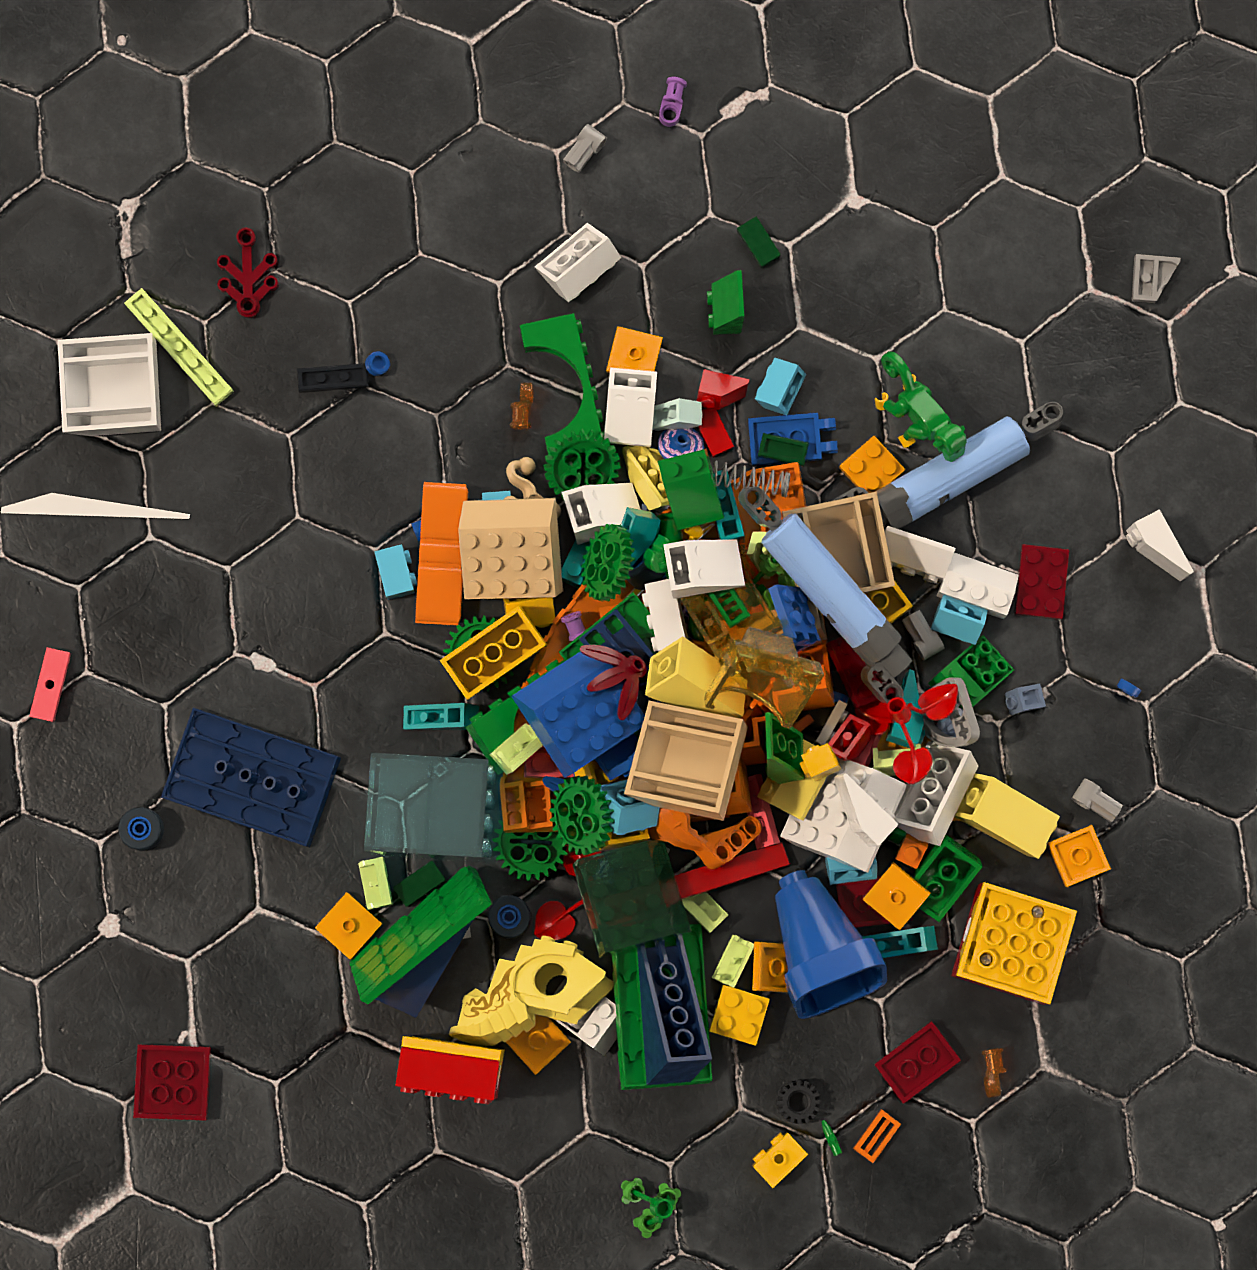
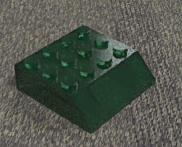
[573,840,692,957]

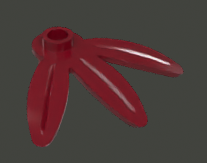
[580,645,647,720]

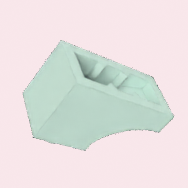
[652,398,703,431]

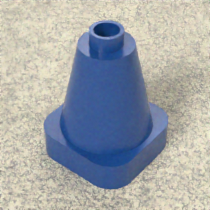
[775,870,887,1019]

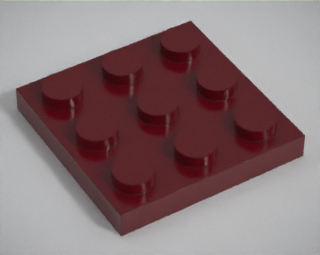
[133,1044,211,1121]

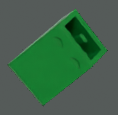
[928,635,1014,710]

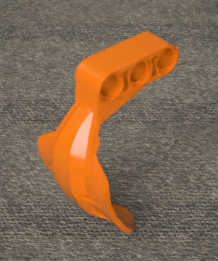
[647,808,761,869]

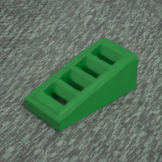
[708,588,752,628]

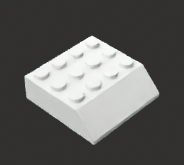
[58,333,161,436]
[780,757,907,873]

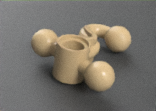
[504,457,561,518]

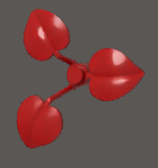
[855,684,958,785]
[534,846,646,940]

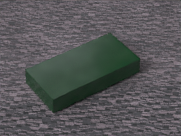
[737,216,781,268]
[758,433,809,467]
[393,860,446,907]

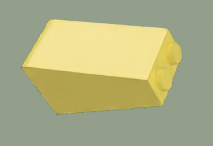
[645,636,747,719]
[954,773,1060,859]

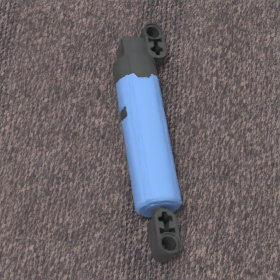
[832,402,1063,530]
[738,486,912,704]

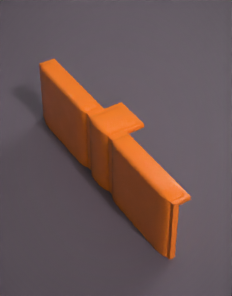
[415,482,468,625]

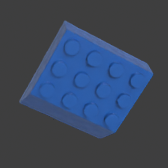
[511,651,645,778]

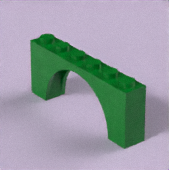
[520,313,605,459]
[465,659,565,775]

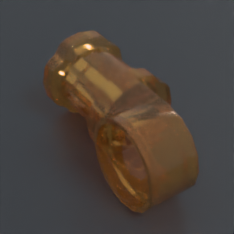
[510,383,533,430]
[982,1048,1007,1098]

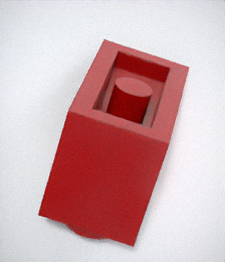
[697,369,749,410]
[828,714,871,761]

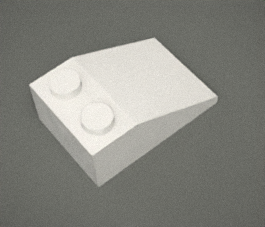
[1126,509,1194,581]

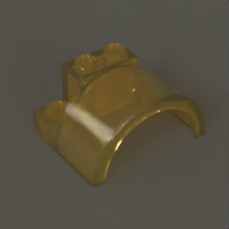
[679,557,783,669]
[704,627,824,728]

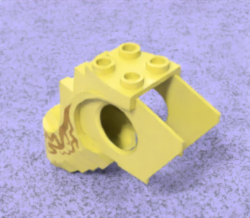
[449,936,614,1046]

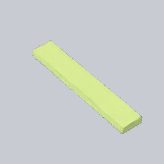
[124,288,234,406]

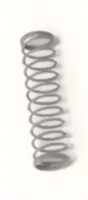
[712,460,790,498]

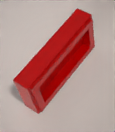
[698,408,734,458]

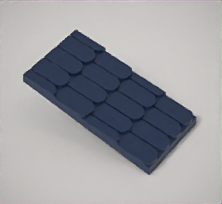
[161,708,341,848]

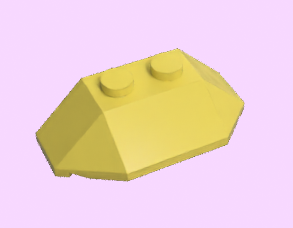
[622,445,670,511]

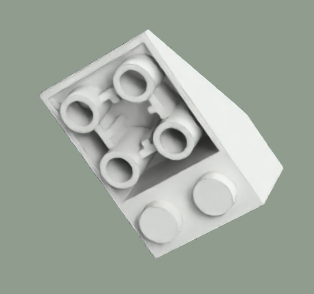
[604,368,657,447]
[562,483,641,545]
[664,540,745,599]
[834,773,899,847]
[553,977,617,1056]

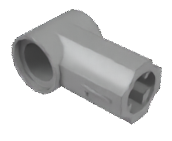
[563,124,607,173]
[902,610,944,661]
[1071,778,1123,823]

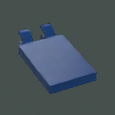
[748,413,838,466]

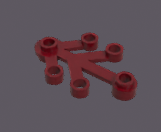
[217,227,279,318]

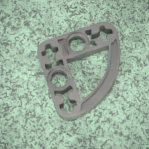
[919,677,980,747]

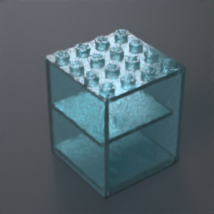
[364,753,496,863]

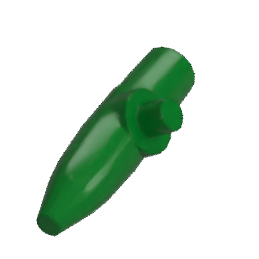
[822,1120,842,1156]

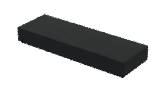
[297,363,369,393]

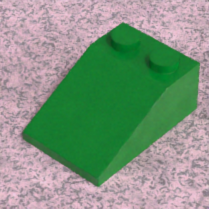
[707,270,744,335]
[658,449,724,530]
[764,712,805,784]
[911,835,983,922]

